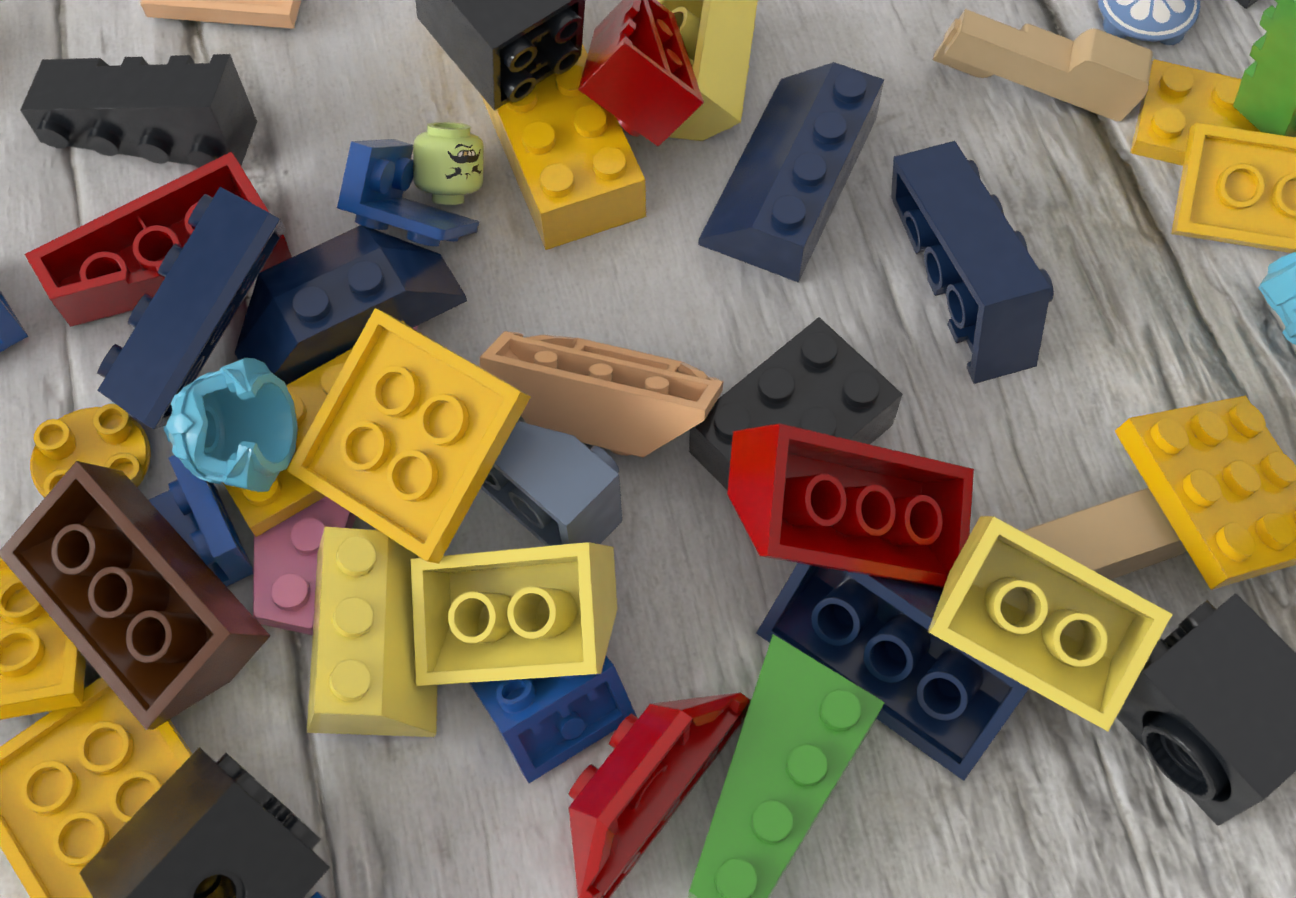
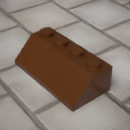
[0,461,270,730]

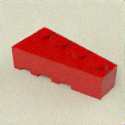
[25,152,292,327]

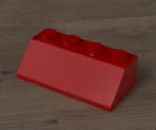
[727,423,974,588]

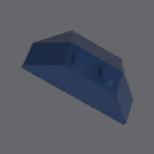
[234,225,467,385]

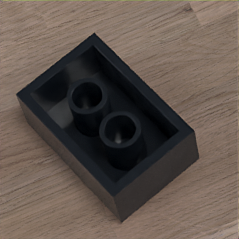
[689,317,903,491]

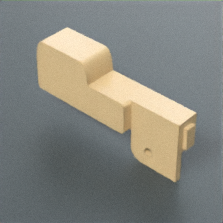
[933,9,1153,121]

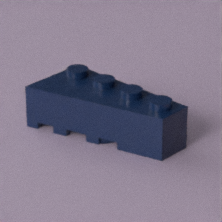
[891,141,1054,384]

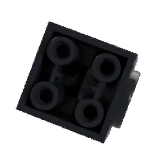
[415,0,585,111]
[1117,593,1296,826]
[79,747,330,898]

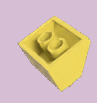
[657,0,758,141]
[928,516,1173,732]
[307,526,437,737]
[411,542,617,686]

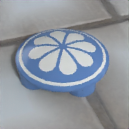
[1098,0,1200,45]

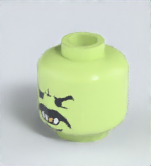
[413,122,484,205]

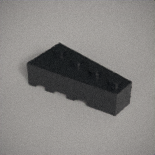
[20,54,257,168]

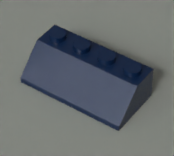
[698,62,884,283]
[97,187,286,429]
[756,563,1029,781]

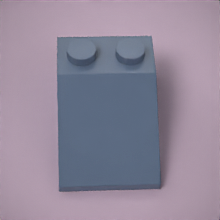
[481,421,623,546]

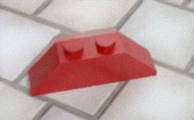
[568,692,751,898]

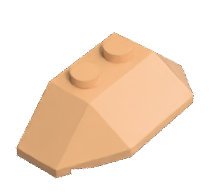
[480,331,723,458]

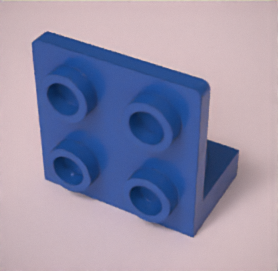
[337,139,479,247]
[149,455,254,587]
[469,656,637,783]

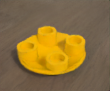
[30,404,151,498]

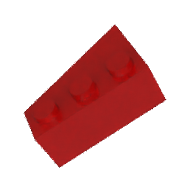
[578,0,704,147]

